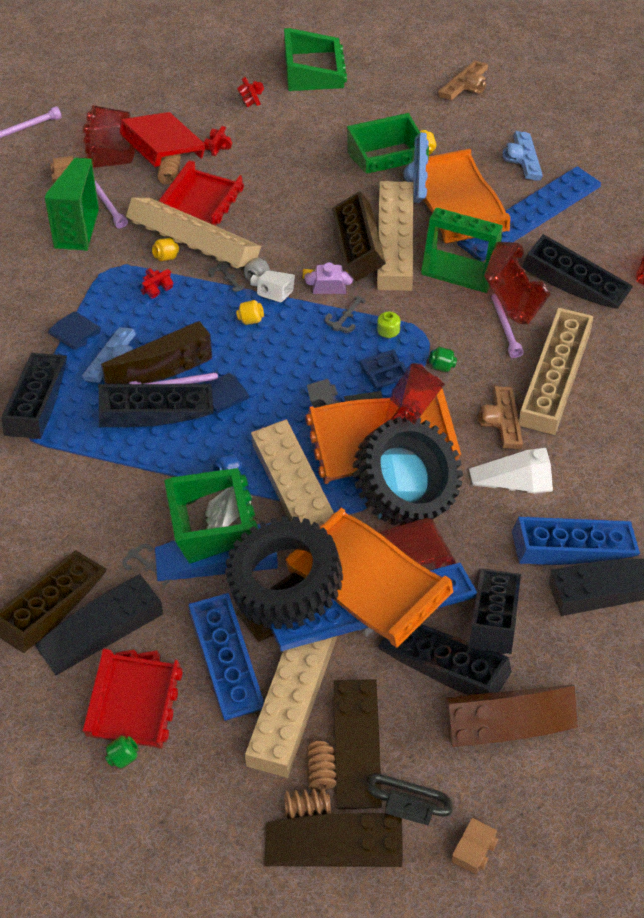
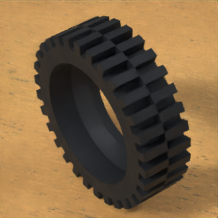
[353,416,463,527]
[225,516,343,629]

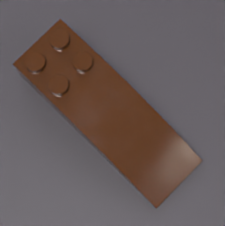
[445,684,578,747]

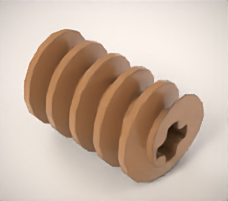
[158,154,181,184]
[308,741,336,792]
[284,788,331,818]

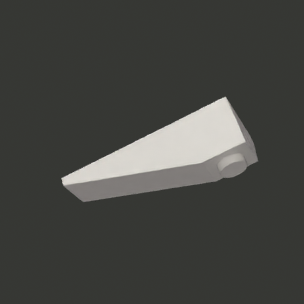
[469,448,553,494]
[205,487,252,529]

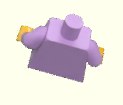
[302,263,354,294]

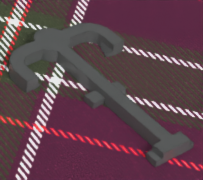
[208,263,245,292]
[325,296,366,333]
[122,544,172,586]

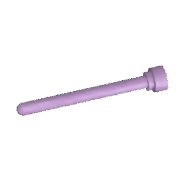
[0,106,62,138]
[95,180,128,229]
[491,294,524,358]
[129,373,218,384]

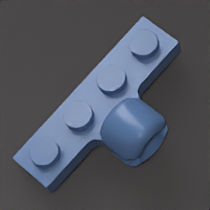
[503,131,543,181]
[403,132,429,203]
[82,327,136,383]

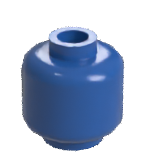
[213,454,243,473]

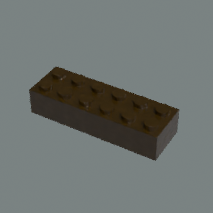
[332,191,386,281]

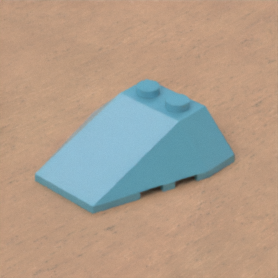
[378,448,428,519]

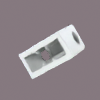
[250,271,295,302]

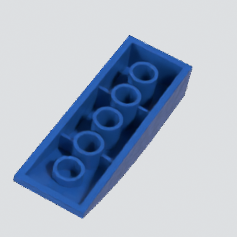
[512,517,640,565]
[155,523,278,581]
[189,593,264,721]

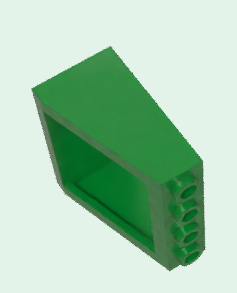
[284,28,347,91]
[347,113,429,174]
[45,158,99,251]
[421,207,503,293]
[164,468,259,564]

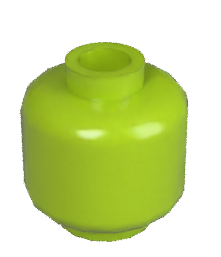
[377,311,401,338]

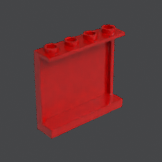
[119,112,206,167]
[159,160,244,226]
[83,649,183,749]

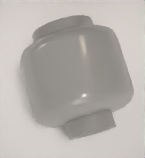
[244,258,270,281]

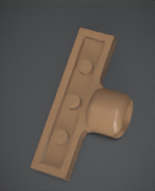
[438,61,488,100]
[479,386,523,449]

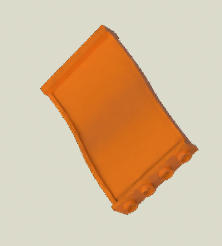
[423,149,510,244]
[306,386,461,484]
[285,508,453,648]

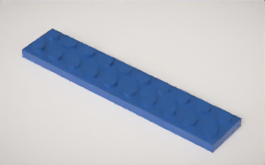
[457,166,601,262]
[270,562,477,651]

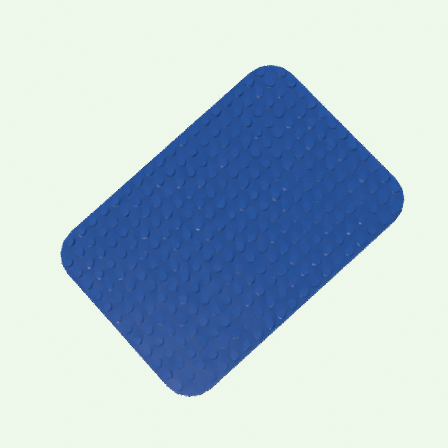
[29,264,430,515]

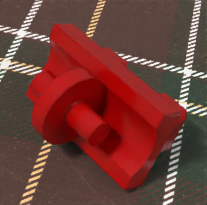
[237,77,264,107]
[204,126,233,156]
[140,268,174,299]

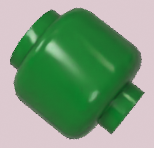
[429,347,457,372]
[105,735,139,769]

